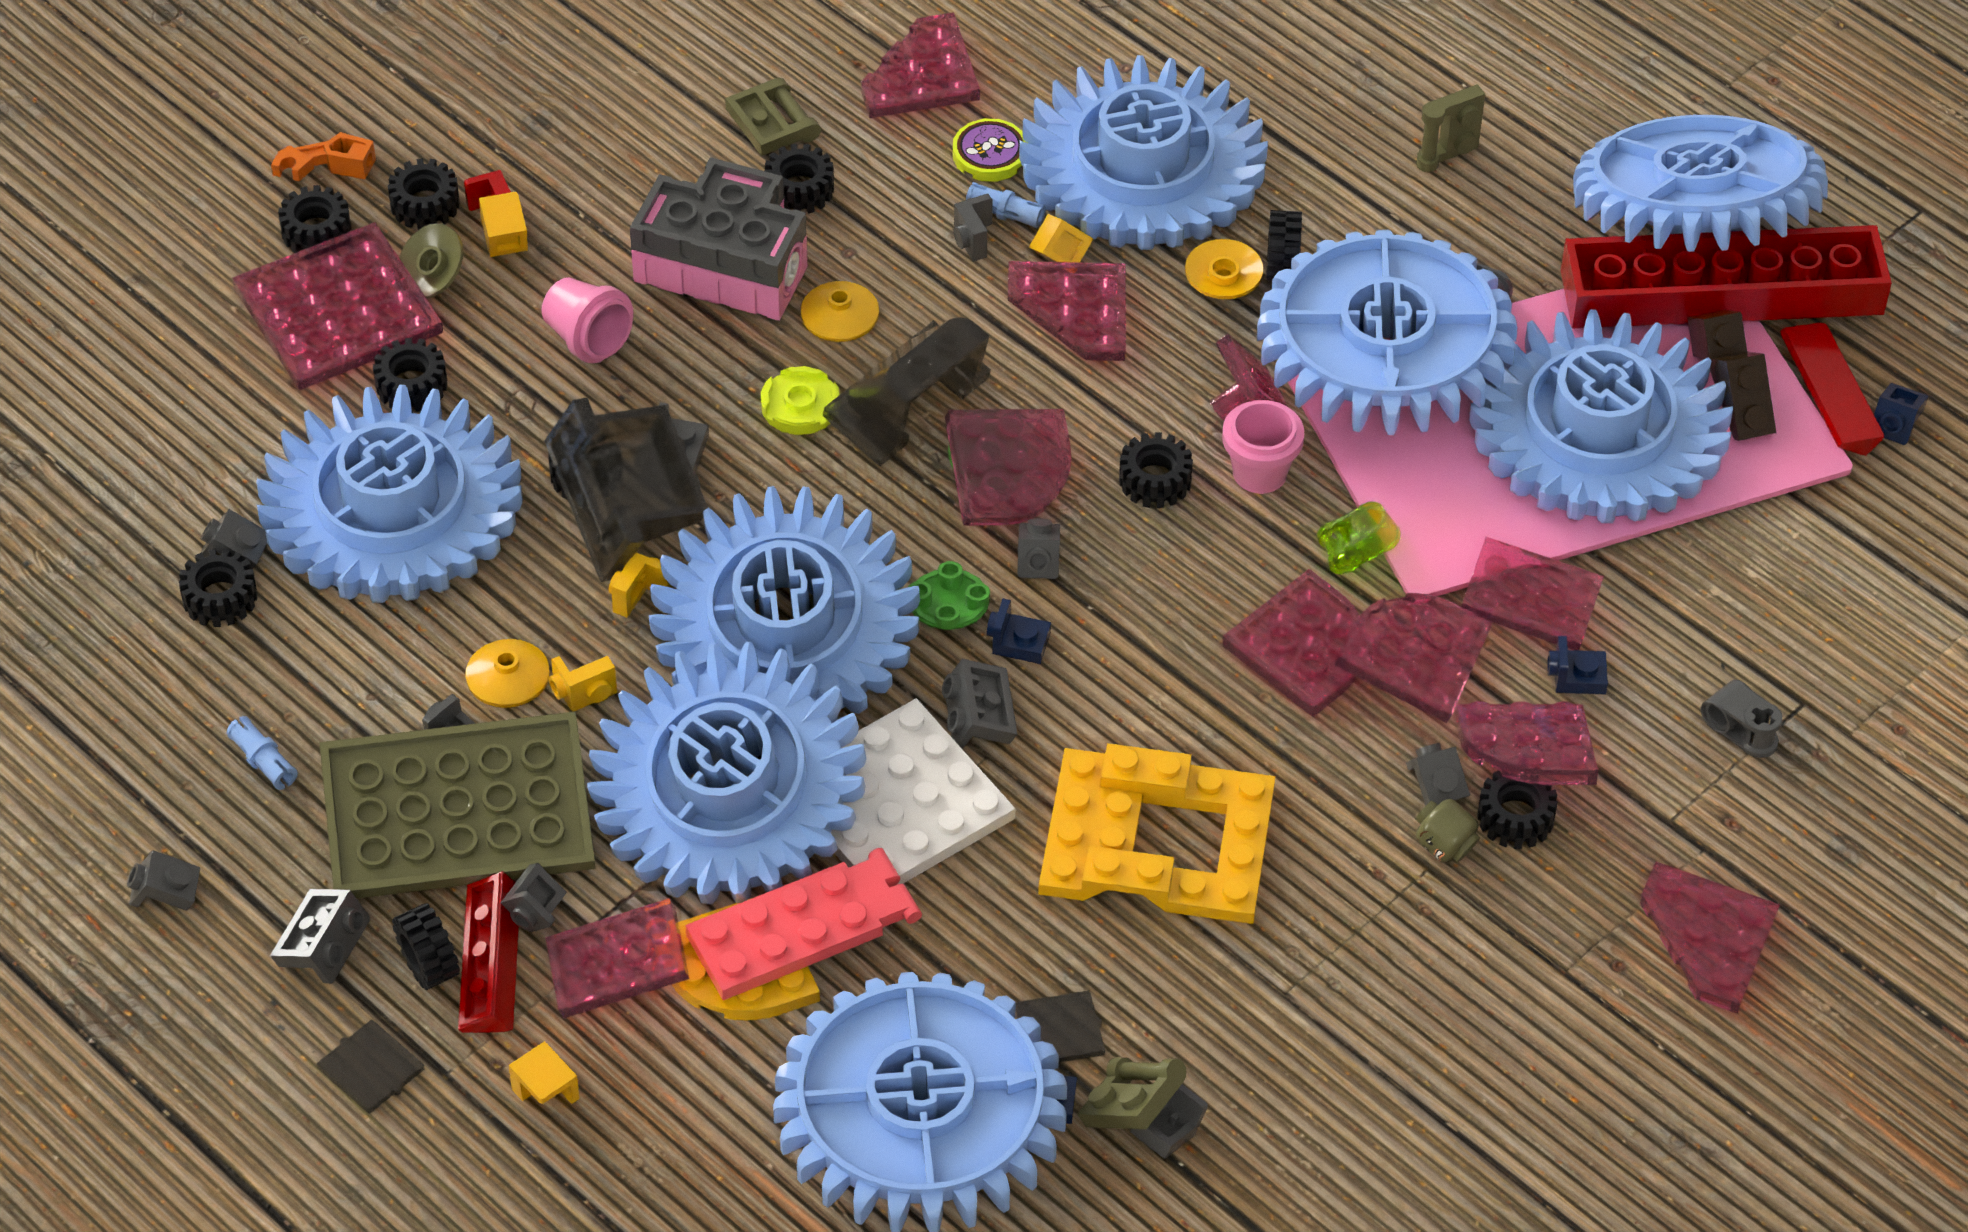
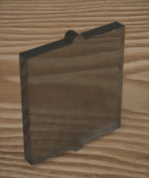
[1015,990,1105,1063]
[316,1019,425,1114]

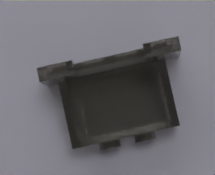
[823,317,991,466]
[544,398,708,582]

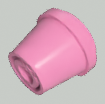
[542,277,633,363]
[1222,400,1304,494]

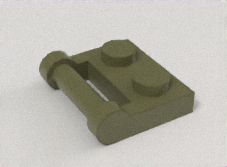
[725,78,822,156]
[1416,84,1485,172]
[1077,1057,1187,1130]

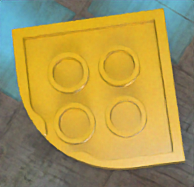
[650,896,820,1021]

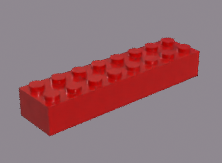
[1560,225,1892,329]

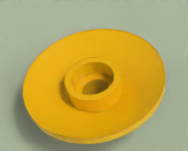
[1185,239,1263,299]
[801,281,879,342]
[466,639,550,708]

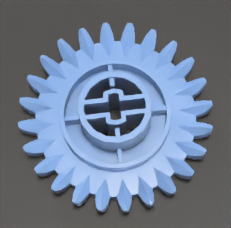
[1019,55,1268,250]
[1573,115,1828,252]
[1257,230,1518,435]
[1469,309,1733,523]
[256,385,523,603]
[649,486,920,723]
[587,642,866,904]
[773,972,1067,1232]

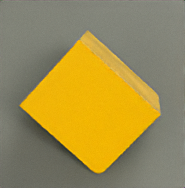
[479,192,528,257]
[1029,214,1093,272]
[509,1041,580,1104]

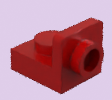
[464,170,511,211]

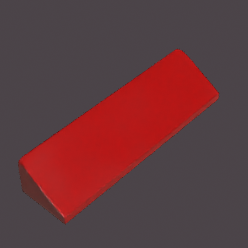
[1780,323,1884,456]
[458,871,519,1033]

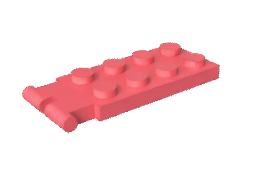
[685,848,922,1001]

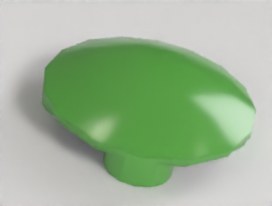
[908,561,990,630]

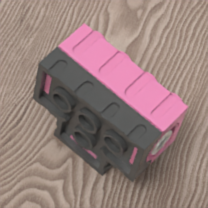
[630,157,808,321]

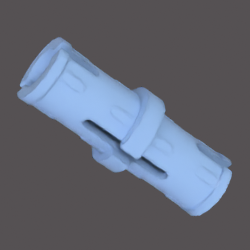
[966,182,1046,228]
[226,716,298,790]

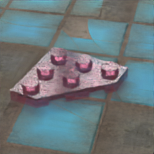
[861,12,980,118]
[1008,261,1126,361]
[1640,862,1780,1014]

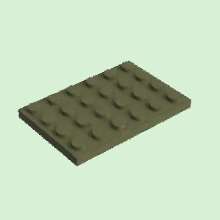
[319,711,596,899]

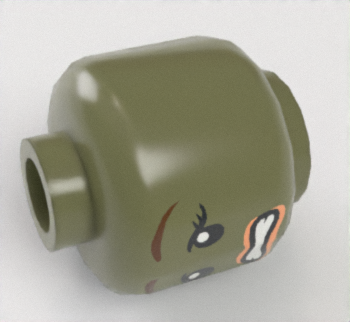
[1415,799,1480,863]

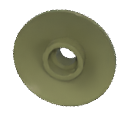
[397,224,463,299]

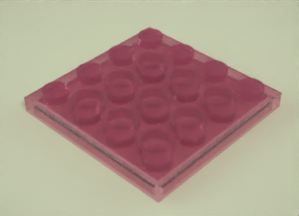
[232,222,443,390]

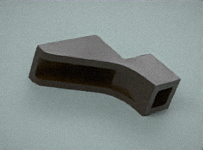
[1687,310,1777,441]

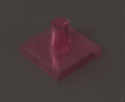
[1210,334,1288,421]

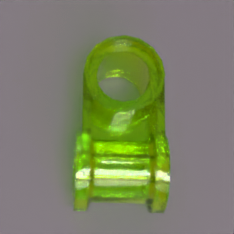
[1316,501,1401,574]

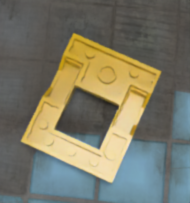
[1038,743,1276,924]

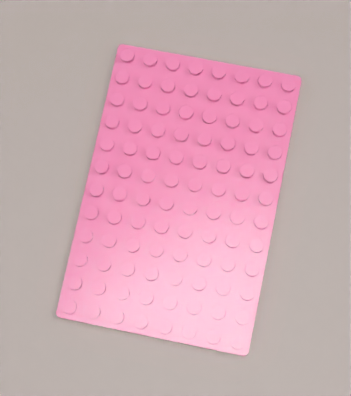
[1288,289,1853,602]

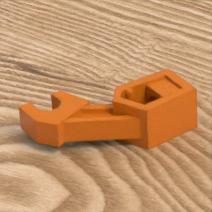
[271,132,376,181]

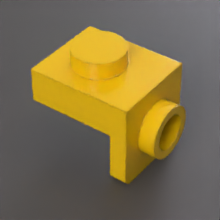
[609,552,672,618]
[548,656,617,712]

